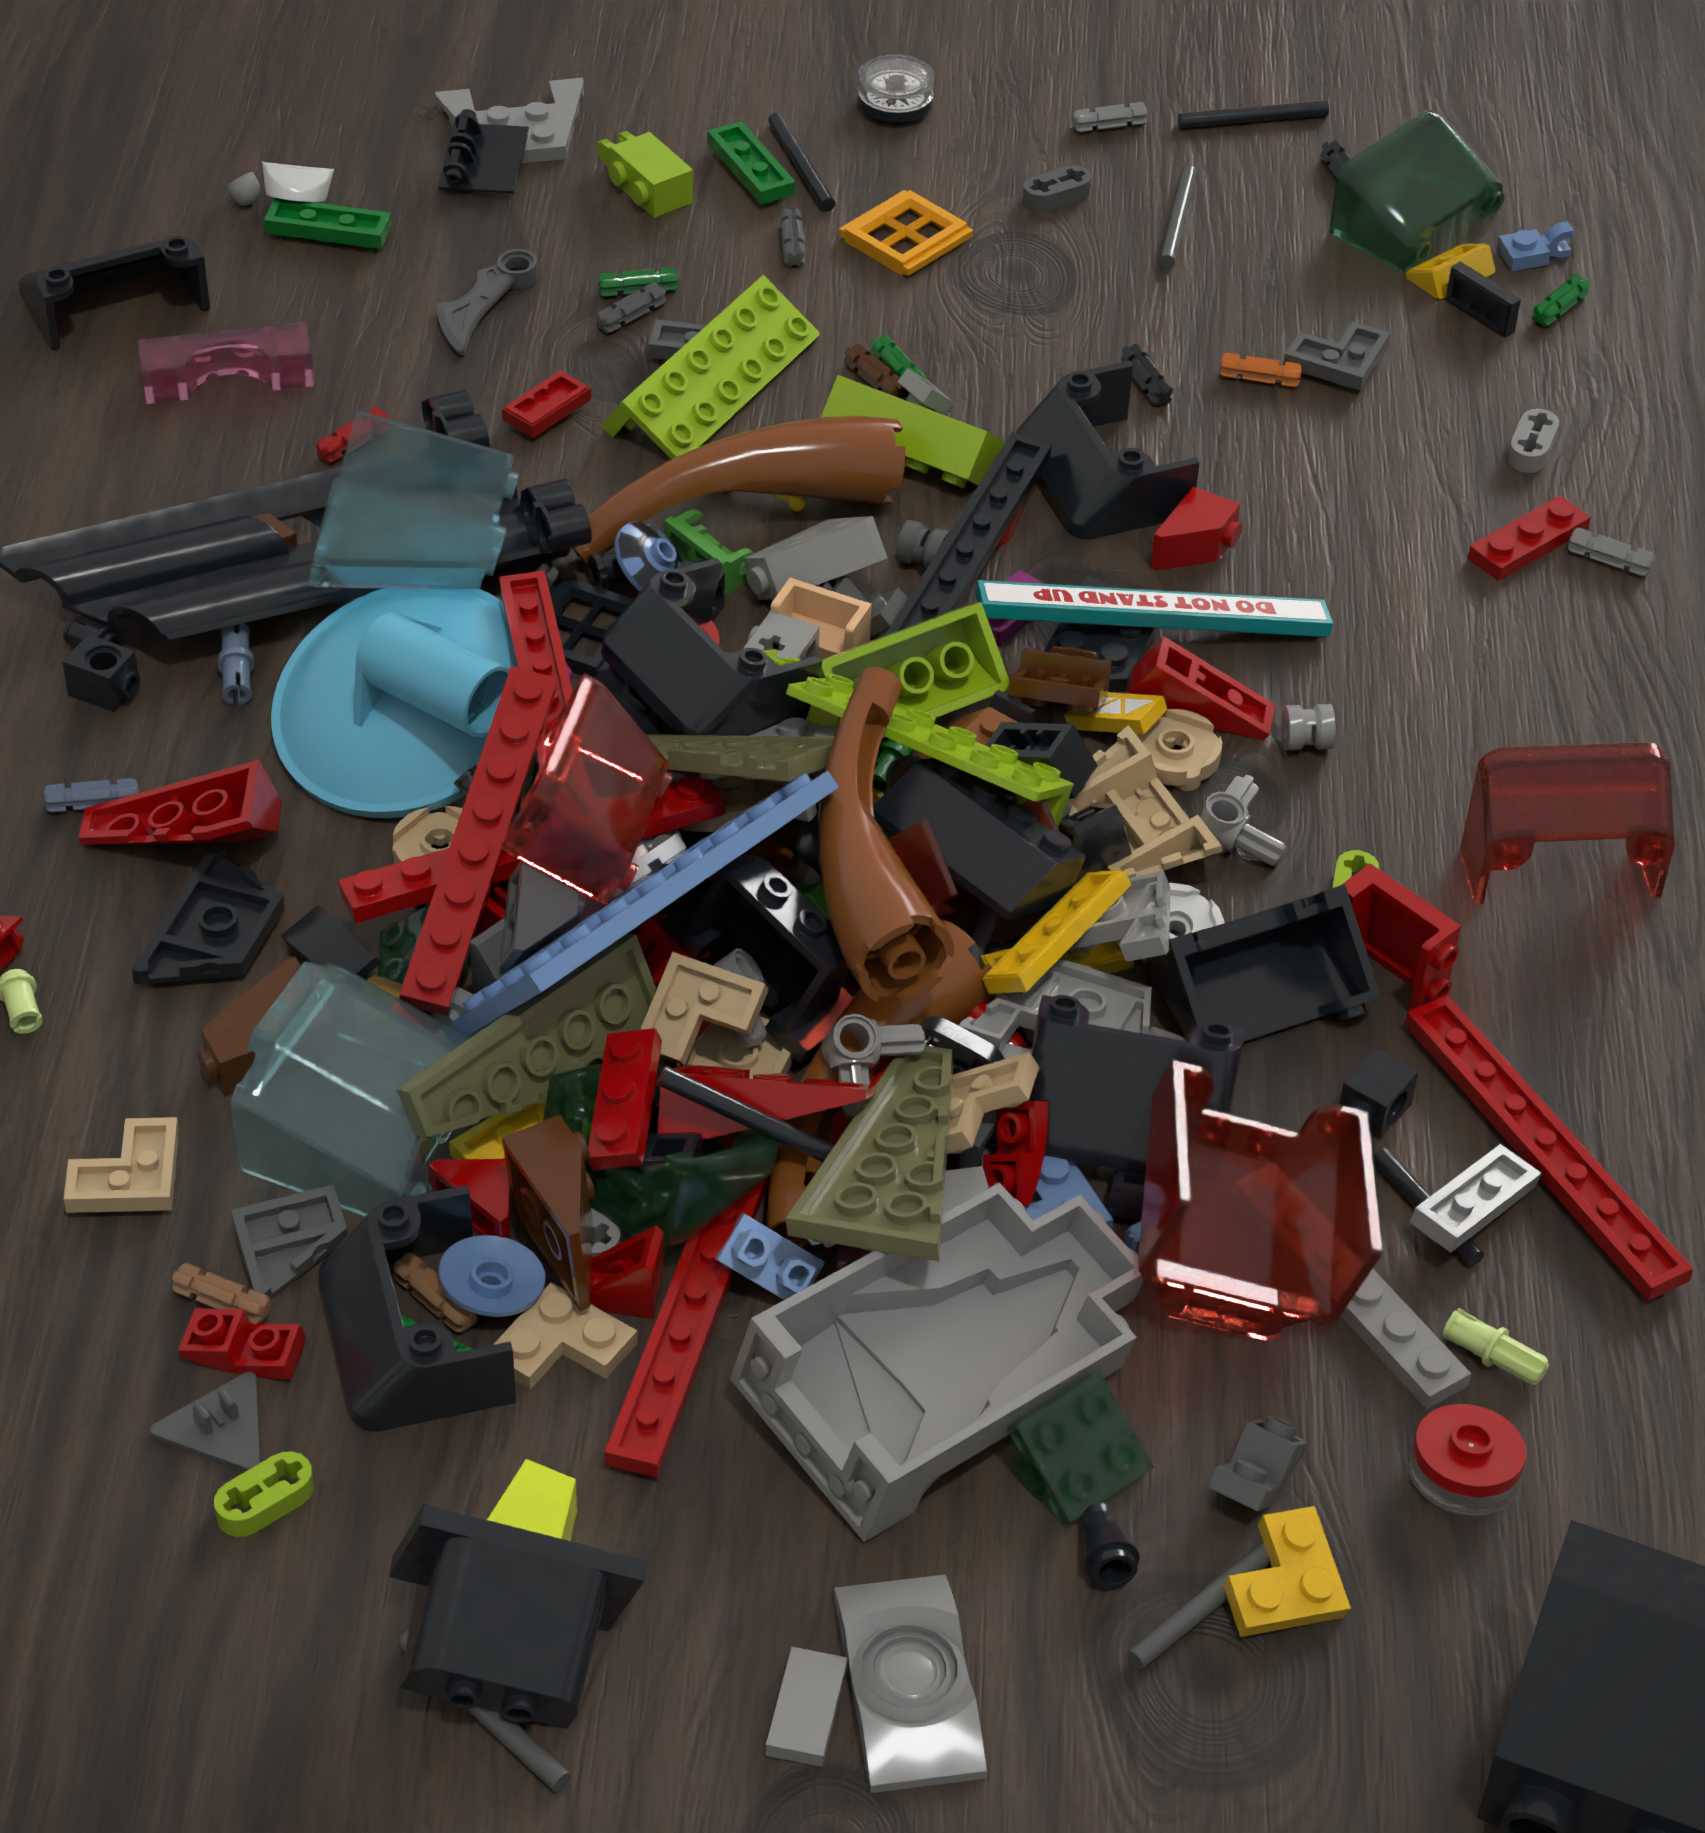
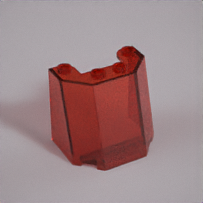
[1138,1060,1382,1341]

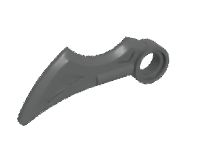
[437,249,539,356]

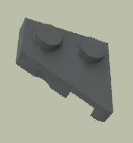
[231,1184,348,1299]

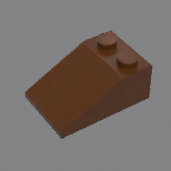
[502,1115,595,1311]

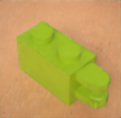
[596,131,693,218]

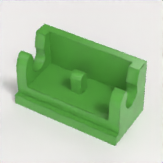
[664,509,754,596]

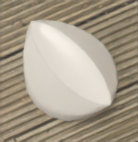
[262,162,334,202]

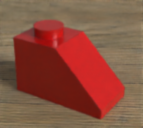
[1151,486,1242,570]

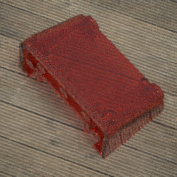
[499,673,673,905]

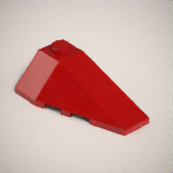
[78,760,282,845]
[657,1064,876,1146]

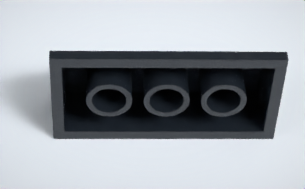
[873,757,1086,920]

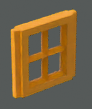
[839,190,974,276]

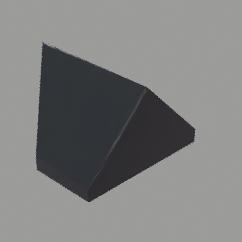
[1058,801,1132,884]

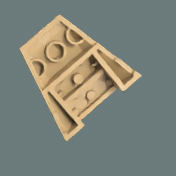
[1057,725,1223,885]

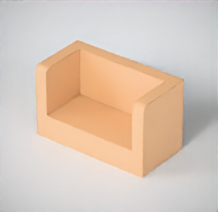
[771,578,872,660]

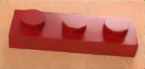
[1467,495,1591,581]
[588,1028,662,1170]

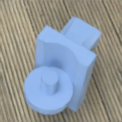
[715,1213,825,1300]

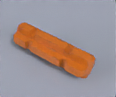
[1220,353,1302,388]

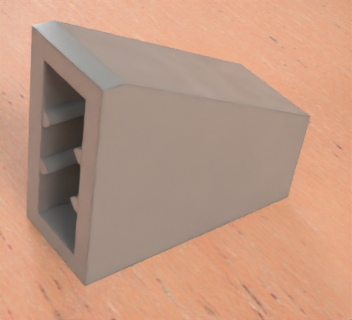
[743,516,887,600]

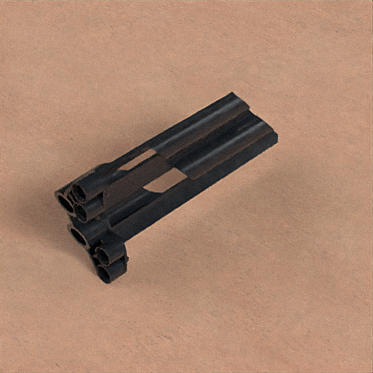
[0,389,592,640]

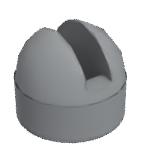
[225,172,260,206]

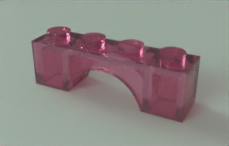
[138,322,315,404]

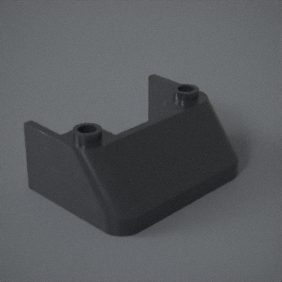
[1016,361,1200,540]
[601,558,822,736]
[318,1185,516,1432]

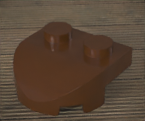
[1008,646,1112,713]

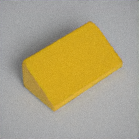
[1406,244,1495,299]

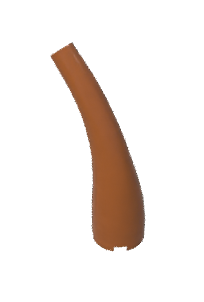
[572,416,905,566]
[818,667,954,1003]
[767,920,997,1249]

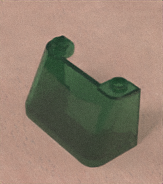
[1329,110,1504,273]
[543,1063,779,1251]

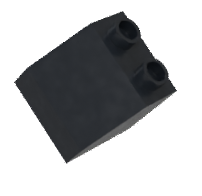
[1477,1520,1705,1833]

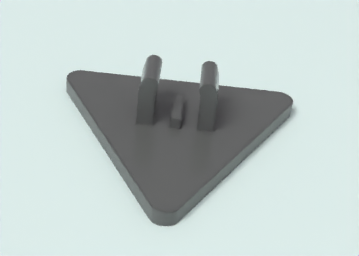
[150,1372,260,1472]

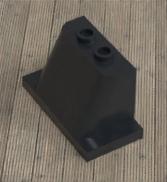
[660,855,853,1063]
[389,1504,647,1729]

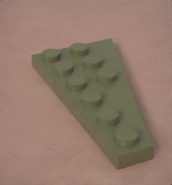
[786,1045,954,1262]

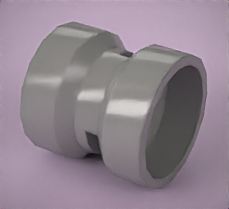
[1281,704,1336,750]

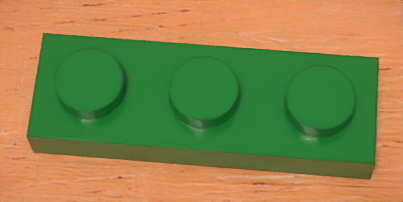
[707,121,796,205]
[264,198,392,249]

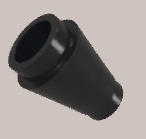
[1081,1503,1140,1588]

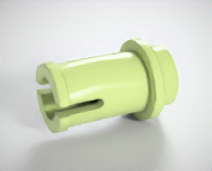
[0,969,43,1034]

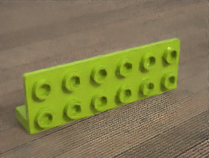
[601,275,819,460]
[786,674,1074,831]

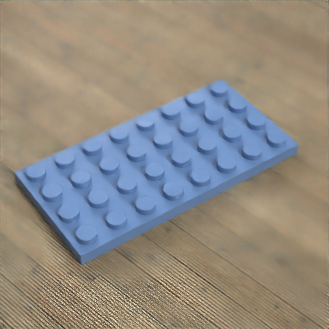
[452,771,839,1038]

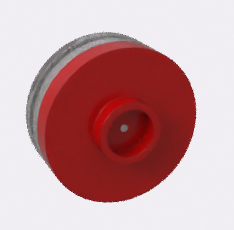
[1409,1404,1526,1515]

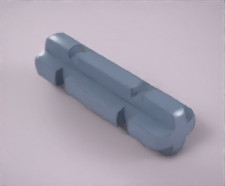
[44,778,139,813]

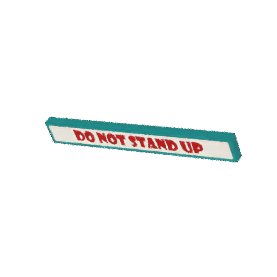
[975,580,1333,637]

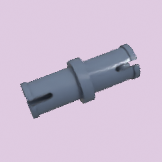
[217,623,254,705]

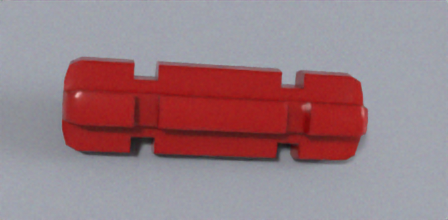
[316,407,389,464]

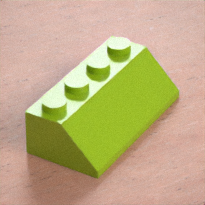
[821,375,1005,489]
[819,602,1009,738]

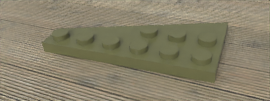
[584,734,834,782]
[396,933,677,1137]

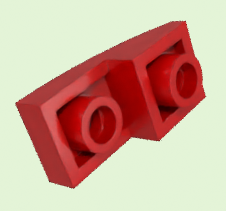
[983,1101,1048,1206]
[178,1308,306,1380]

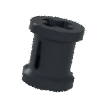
[587,552,629,590]

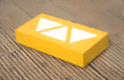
[1064,692,1167,735]

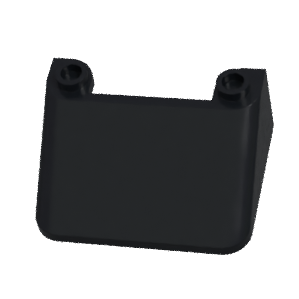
[18,236,210,350]

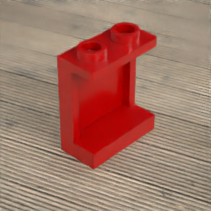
[1340,863,1461,1011]

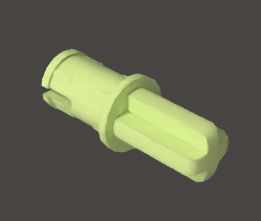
[1443,1308,1549,1385]

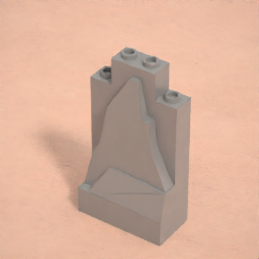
[730,1182,1148,1542]

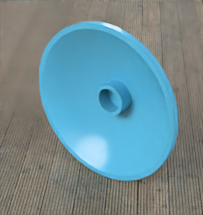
[271,581,517,818]

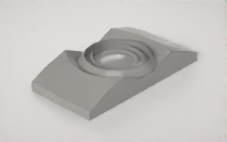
[834,1574,987,1793]

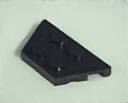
[1043,575,1157,692]
[132,842,285,985]

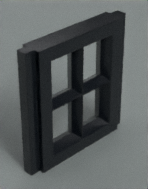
[549,577,633,679]

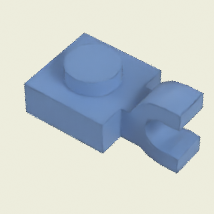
[1497,221,1574,272]

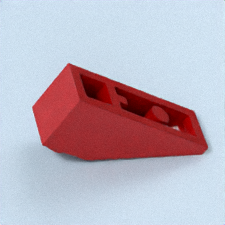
[1127,636,1276,740]

